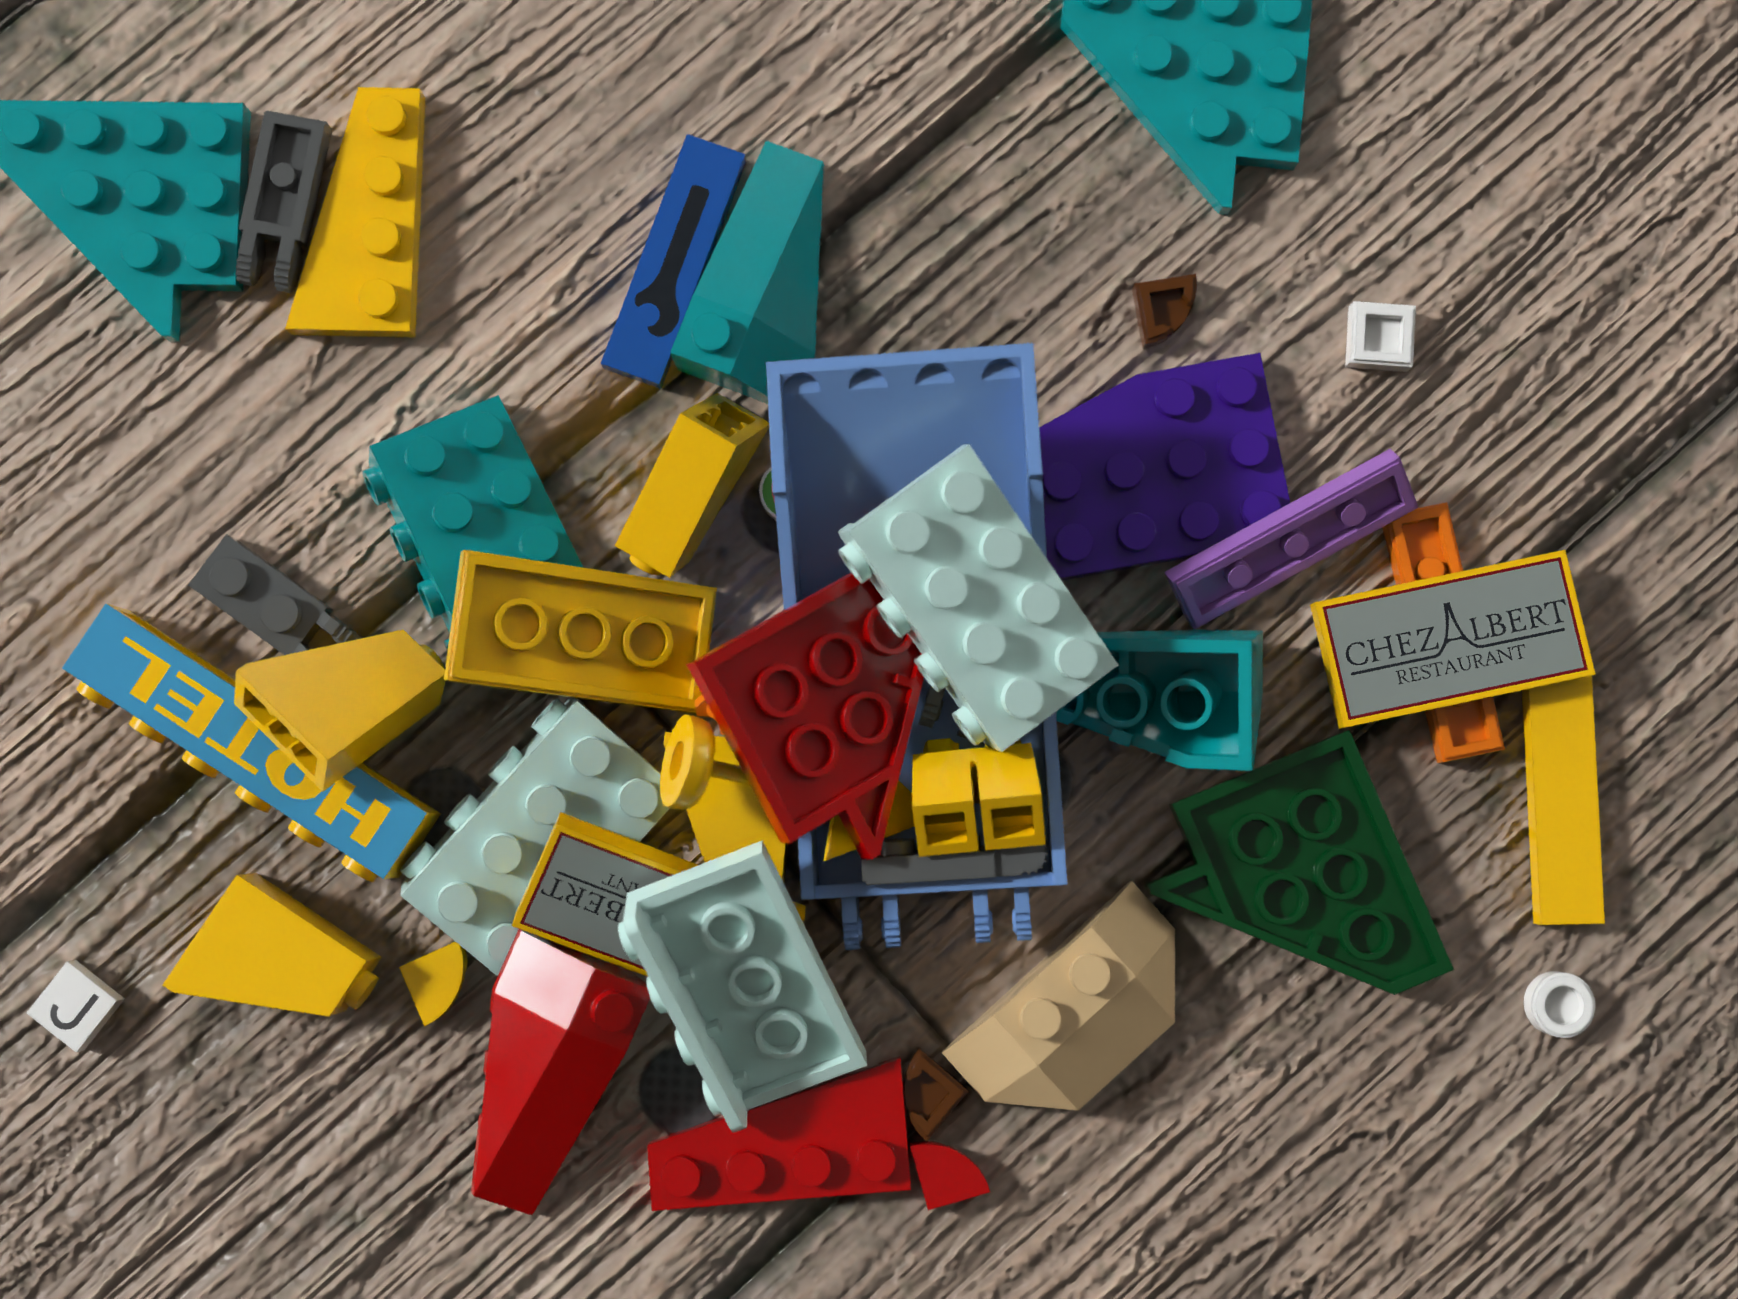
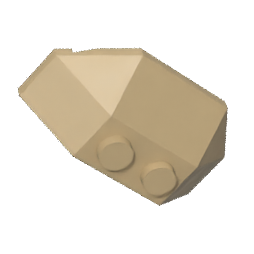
[942,881,1175,1111]

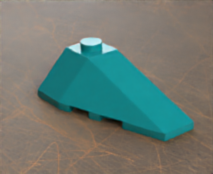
[670,141,824,404]
[1056,630,1263,771]

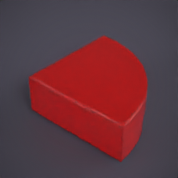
[910,1141,990,1210]

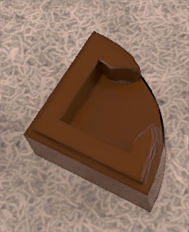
[1132,274,1197,349]
[904,1047,969,1141]

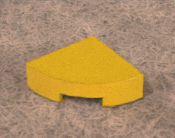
[399,942,468,1026]

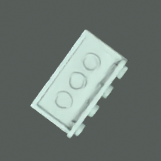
[838,444,1118,752]
[400,697,670,976]
[618,840,867,1133]

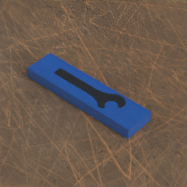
[601,134,747,389]

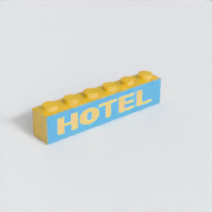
[62,604,441,882]

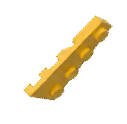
[285,87,426,338]

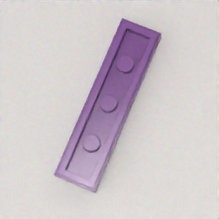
[1164,449,1419,630]

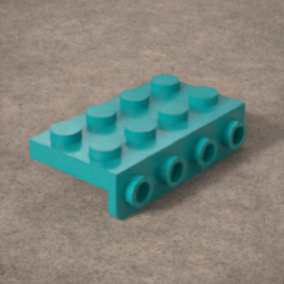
[362,395,584,652]

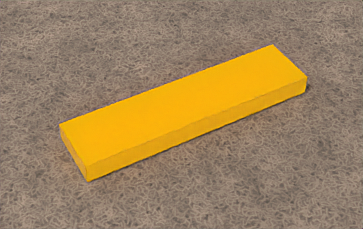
[1522,676,1605,925]

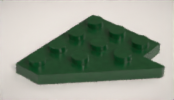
[1144,730,1454,995]

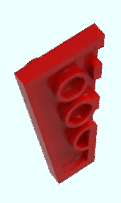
[647,1056,911,1211]

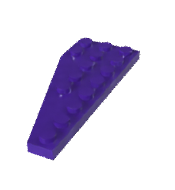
[1039,353,1290,581]

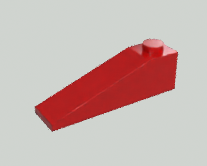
[471,929,650,1216]

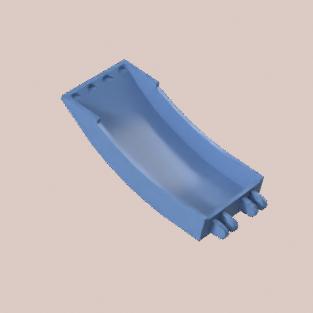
[766,343,1067,950]

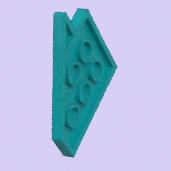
[1060,0,1313,215]
[0,100,251,342]

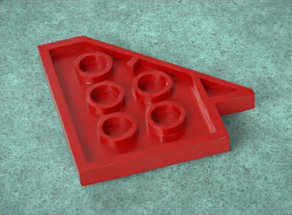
[687,573,924,860]

